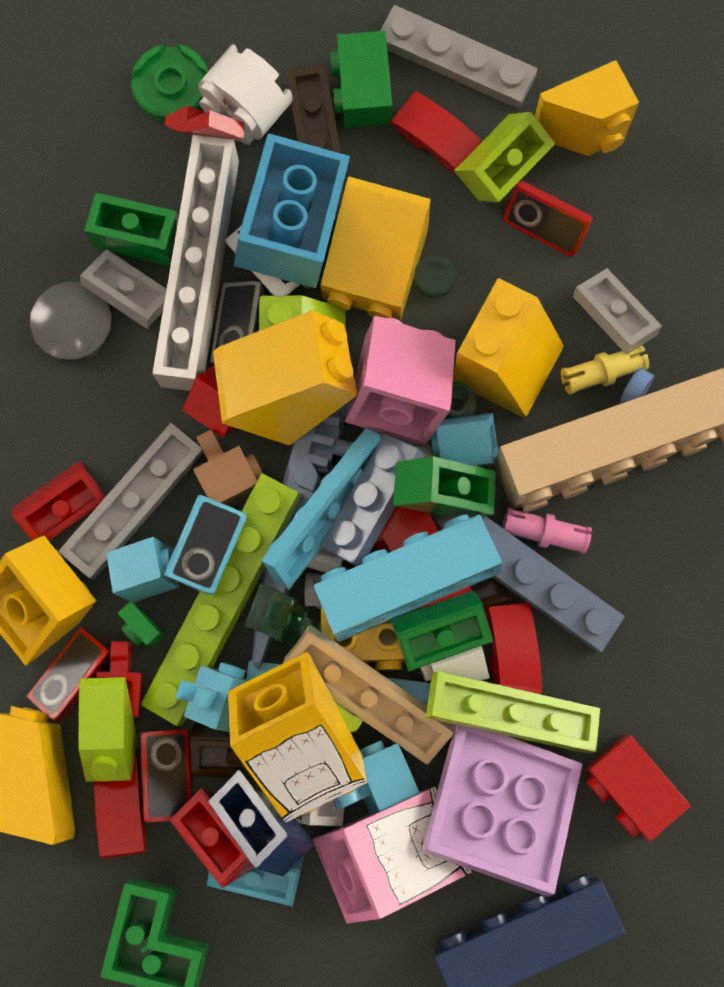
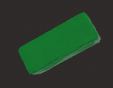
[391,591,493,671]

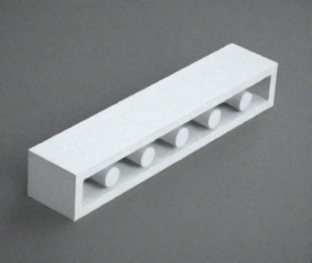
[152,135,239,391]

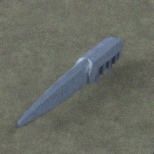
[252,402,352,670]

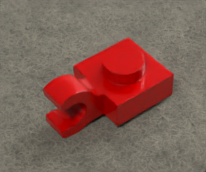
[97,641,143,717]

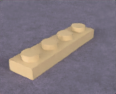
[283,625,454,765]

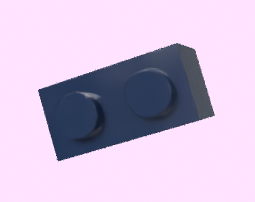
[208,769,314,876]

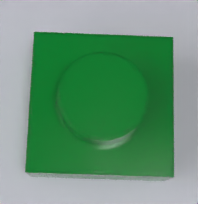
[118,601,166,648]

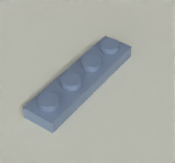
[482,516,625,652]

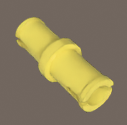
[561,345,649,395]

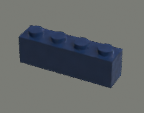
[433,873,626,987]

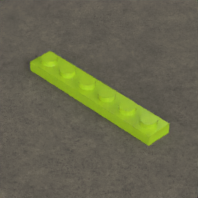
[141,473,303,726]

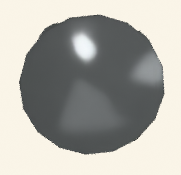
[30,282,112,360]

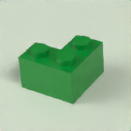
[100,878,209,987]

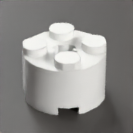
[198,44,293,145]

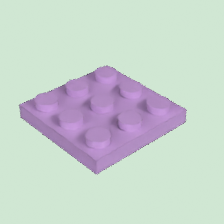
[421,725,582,896]

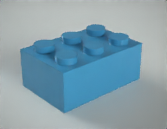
[234,133,350,288]

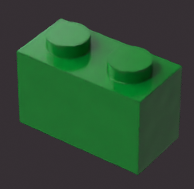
[330,31,392,128]
[84,193,179,267]
[393,456,496,518]

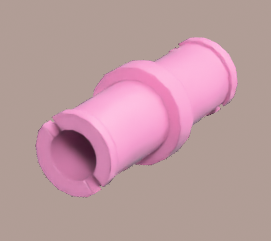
[502,507,592,554]

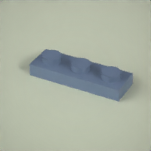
[320,433,425,566]

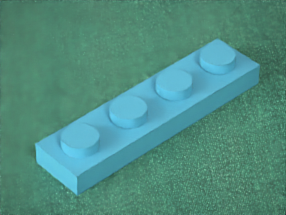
[261,428,381,589]

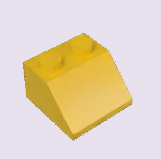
[535,60,639,156]
[0,536,97,666]

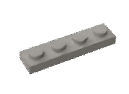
[380,5,538,109]
[58,423,204,581]

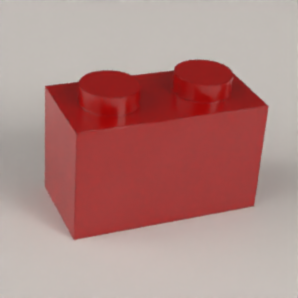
[584,735,691,842]

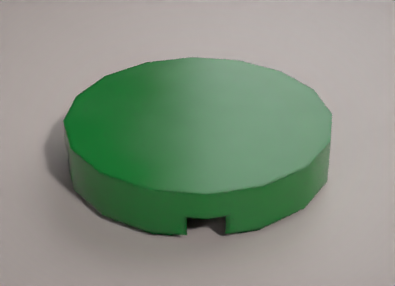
[131,44,208,122]

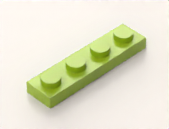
[426,671,600,754]

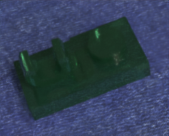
[245,584,321,648]

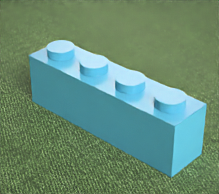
[314,514,502,642]

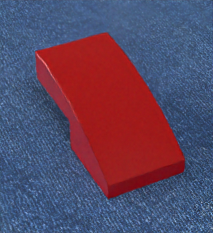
[389,91,482,174]
[165,106,244,142]
[485,603,542,695]
[94,757,146,859]

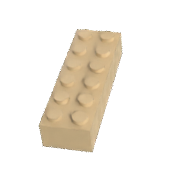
[493,368,724,513]

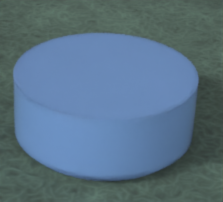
[619,368,655,404]

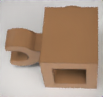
[193,430,263,507]

